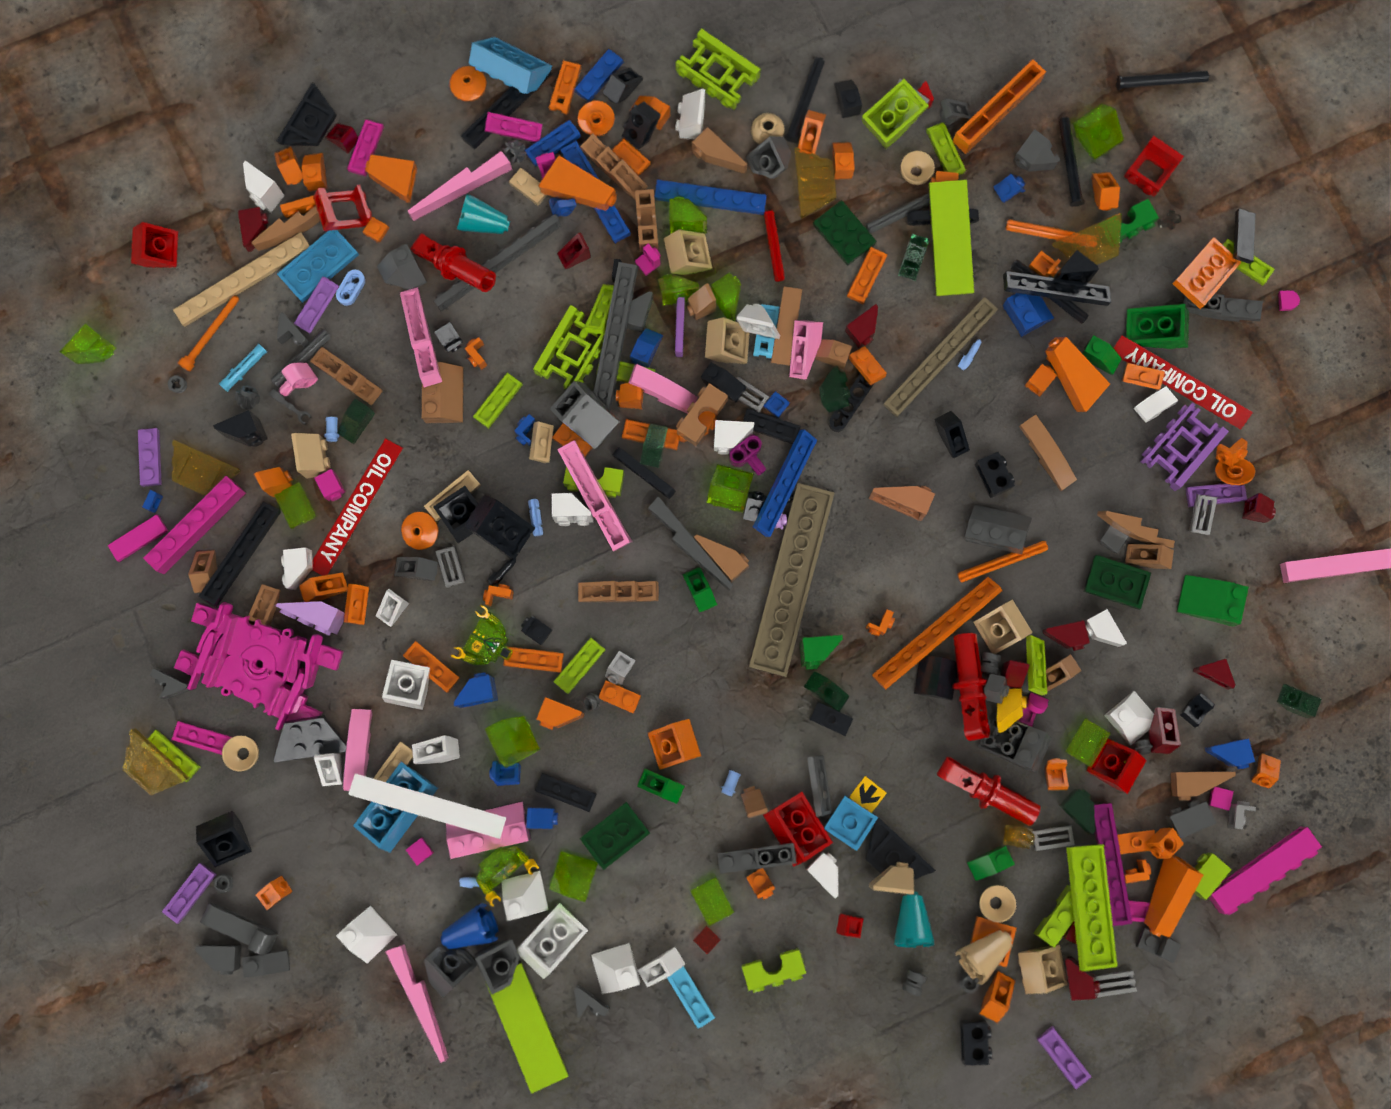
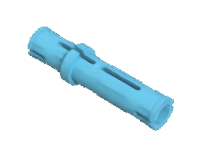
[218,344,267,392]

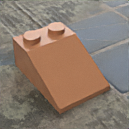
[869,486,935,521]

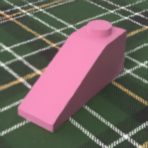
[789,320,823,379]

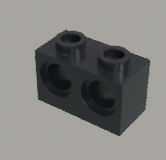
[622,102,661,149]
[974,451,1015,498]
[960,1020,992,1066]

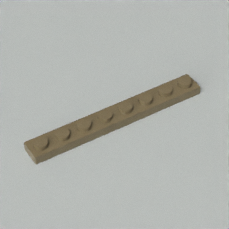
[883,297,998,417]

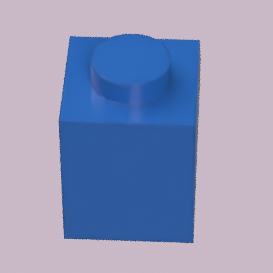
[630,328,663,368]
[1205,739,1255,769]
[526,808,558,829]

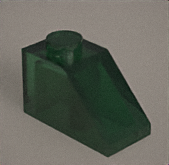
[338,399,375,444]
[640,423,668,468]
[804,671,850,712]
[1059,789,1095,834]

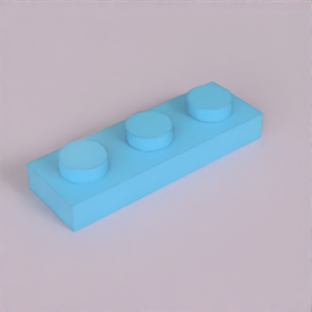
[667,966,715,1029]

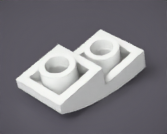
[1134,387,1178,423]

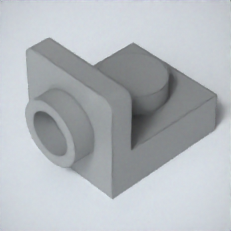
[605,651,636,686]
[1228,801,1256,829]

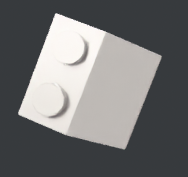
[676,89,705,139]
[243,161,285,212]
[382,660,430,710]

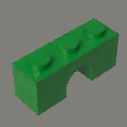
[1095,199,1159,248]

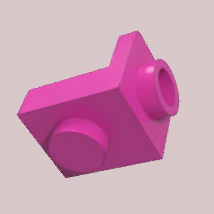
[536,152,556,179]
[635,243,661,275]

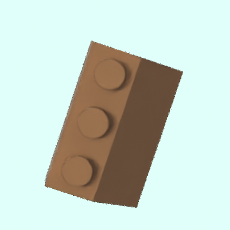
[422,362,464,423]

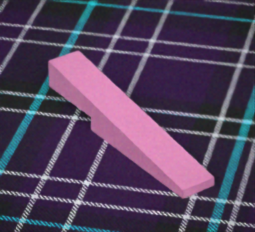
[408,151,512,221]
[400,287,442,387]
[557,440,632,551]
[1280,549,1391,583]
[386,944,449,1063]

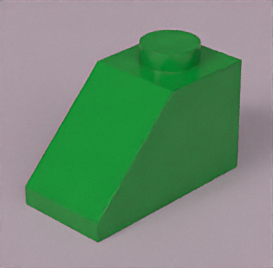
[1082,335,1122,375]
[683,567,717,612]
[637,769,685,804]
[967,845,1015,881]

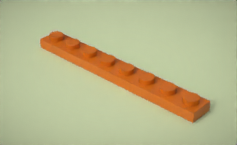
[872,577,1002,690]

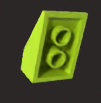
[862,79,929,149]

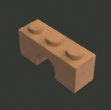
[635,189,659,252]
[676,383,728,446]

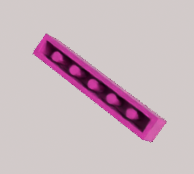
[143,476,246,574]
[1209,827,1322,915]

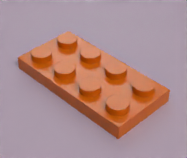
[1172,237,1241,309]

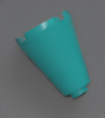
[457,194,510,234]
[894,892,934,948]

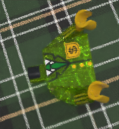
[451,605,513,665]
[476,846,539,907]

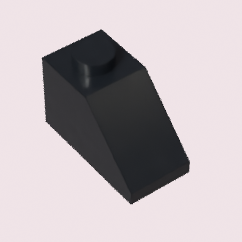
[603,67,643,104]
[834,80,862,118]
[701,362,747,402]
[934,411,970,459]

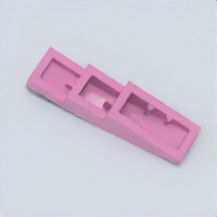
[629,364,698,414]
[343,709,372,791]

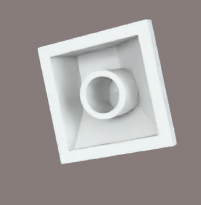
[736,304,780,339]
[714,420,754,455]
[1104,691,1154,746]
[501,871,549,921]
[337,906,397,963]
[591,943,641,994]

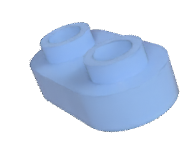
[336,270,365,306]

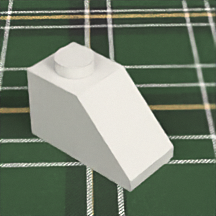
[1084,609,1127,647]
[412,735,460,764]
[806,852,838,899]
[637,947,685,987]

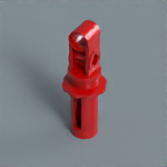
[410,233,496,292]
[952,633,990,741]
[937,756,1041,826]

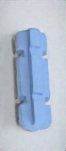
[528,499,543,536]

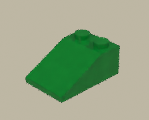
[1126,304,1189,349]
[1177,575,1249,627]

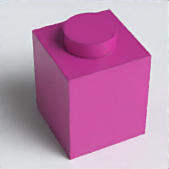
[314,469,346,501]

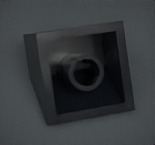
[213,410,268,447]
[433,486,478,543]
[196,811,252,867]

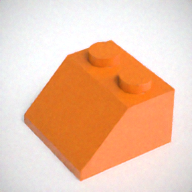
[537,697,585,730]
[648,719,701,770]

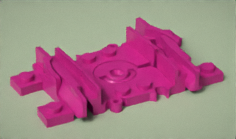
[174,602,344,730]

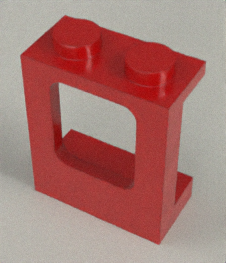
[1124,136,1184,197]
[313,185,372,231]

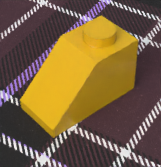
[997,689,1027,733]

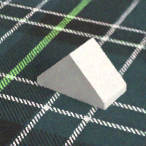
[376,589,409,627]
[314,753,342,786]

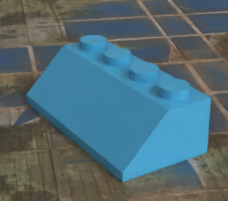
[469,37,552,94]
[353,762,438,853]

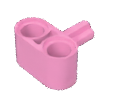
[279,363,318,396]

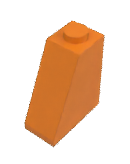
[365,154,417,203]

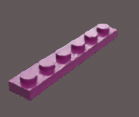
[1091,803,1132,926]

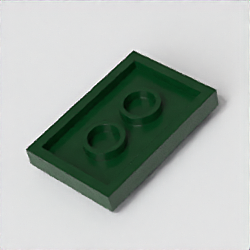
[813,200,877,266]
[1083,555,1151,610]
[580,802,650,870]

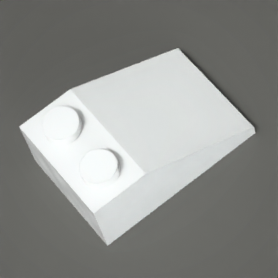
[517,903,588,979]

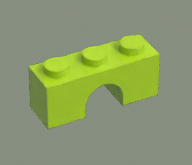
[563,467,625,498]
[1033,885,1074,948]
[741,948,806,993]

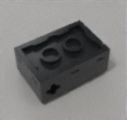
[464,494,535,560]

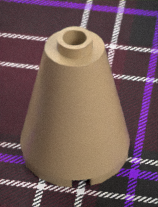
[956,930,1013,985]

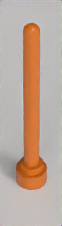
[178,296,239,372]

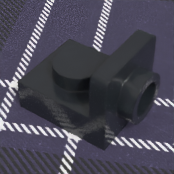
[521,615,553,646]

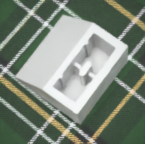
[552,493,594,526]

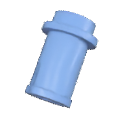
[324,417,339,442]
[721,770,741,796]

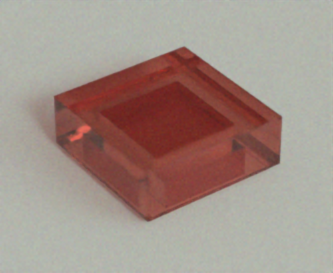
[693,925,721,954]

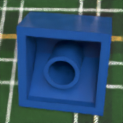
[1002,293,1054,337]
[454,673,498,708]

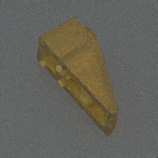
[1003,825,1035,849]

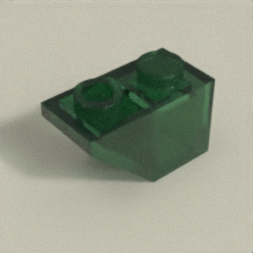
[898,234,930,281]
[819,366,851,413]
[1277,684,1322,718]

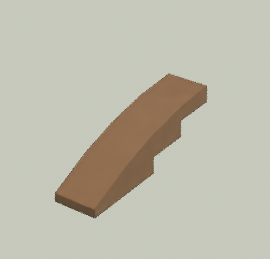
[579,134,648,200]
[251,206,320,251]
[771,286,802,366]
[310,347,383,406]
[1019,415,1077,491]
[1097,511,1175,548]
[578,581,659,602]
[248,584,281,626]

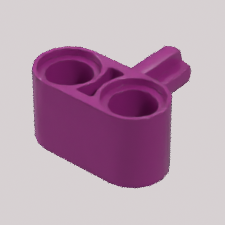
[729,435,766,476]

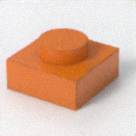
[363,217,389,243]

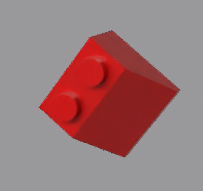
[131,222,178,268]
[1086,737,1147,794]

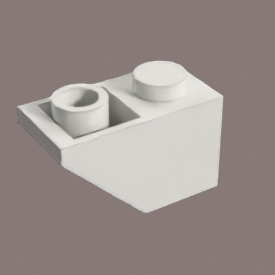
[281,548,313,590]

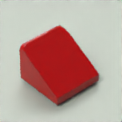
[918,81,934,108]
[836,914,864,938]

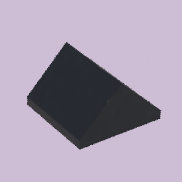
[1055,250,1099,282]
[914,656,957,700]

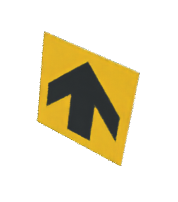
[849,776,887,813]

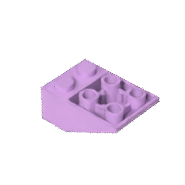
[276,601,345,636]

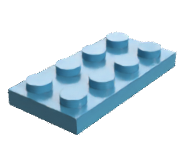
[277,230,359,303]

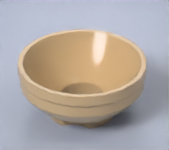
[751,113,784,145]
[901,151,935,185]
[222,735,259,771]
[979,885,1016,922]

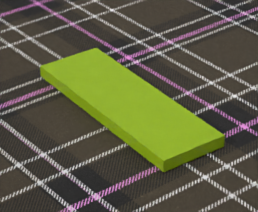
[929,180,974,296]
[1066,844,1117,971]
[486,963,569,1094]

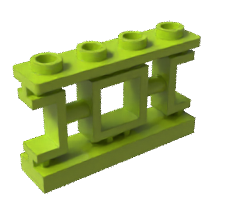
[675,28,761,110]
[533,305,606,389]

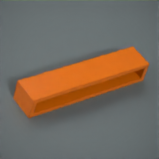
[953,59,1046,154]

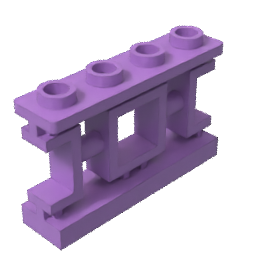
[1140,402,1229,491]

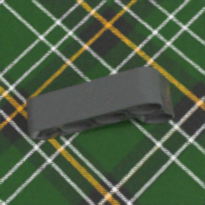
[200,903,279,955]

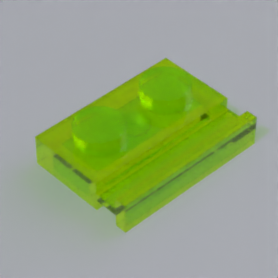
[274,483,317,529]
[1065,718,1111,767]
[690,877,734,926]

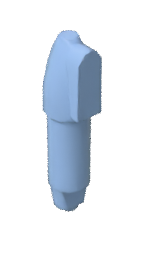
[958,339,981,370]
[459,877,497,888]

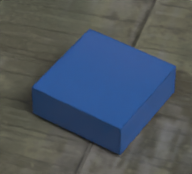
[763,391,790,418]
[142,490,163,513]

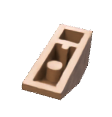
[692,127,747,173]
[694,534,749,582]
[1170,772,1236,800]
[740,786,768,818]

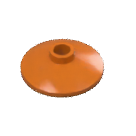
[450,66,486,101]
[578,101,615,136]
[1215,459,1255,485]
[401,512,439,550]

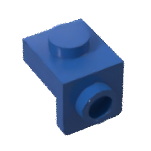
[993,174,1026,203]
[549,198,576,217]
[514,414,536,446]
[489,761,521,786]

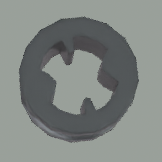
[168,375,187,393]

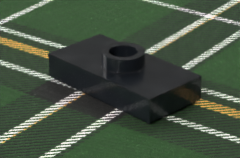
[810,702,853,736]

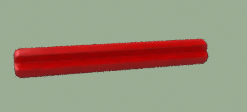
[764,210,785,282]

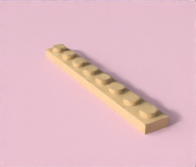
[173,232,310,327]

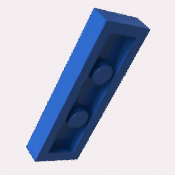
[574,49,623,102]
[524,120,581,167]

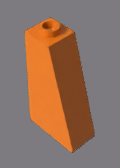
[538,156,617,211]
[1045,337,1110,412]
[1144,855,1203,938]

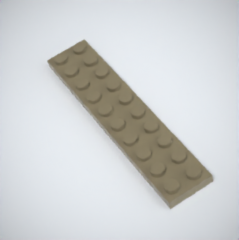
[749,483,835,677]

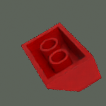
[763,792,833,867]

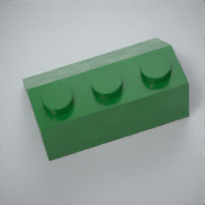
[799,635,843,670]

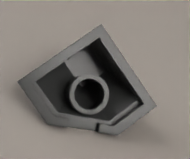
[1014,129,1060,172]
[745,136,791,179]
[377,244,427,290]
[473,939,520,995]
[424,947,477,998]

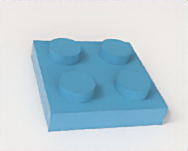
[824,796,878,851]

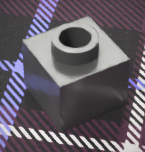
[984,674,1009,704]

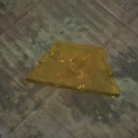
[794,148,836,218]
[1052,213,1122,265]
[172,440,241,496]
[123,728,190,796]

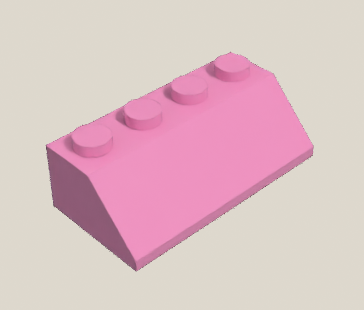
[446,802,531,859]

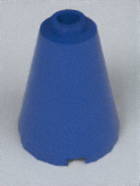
[441,903,499,949]

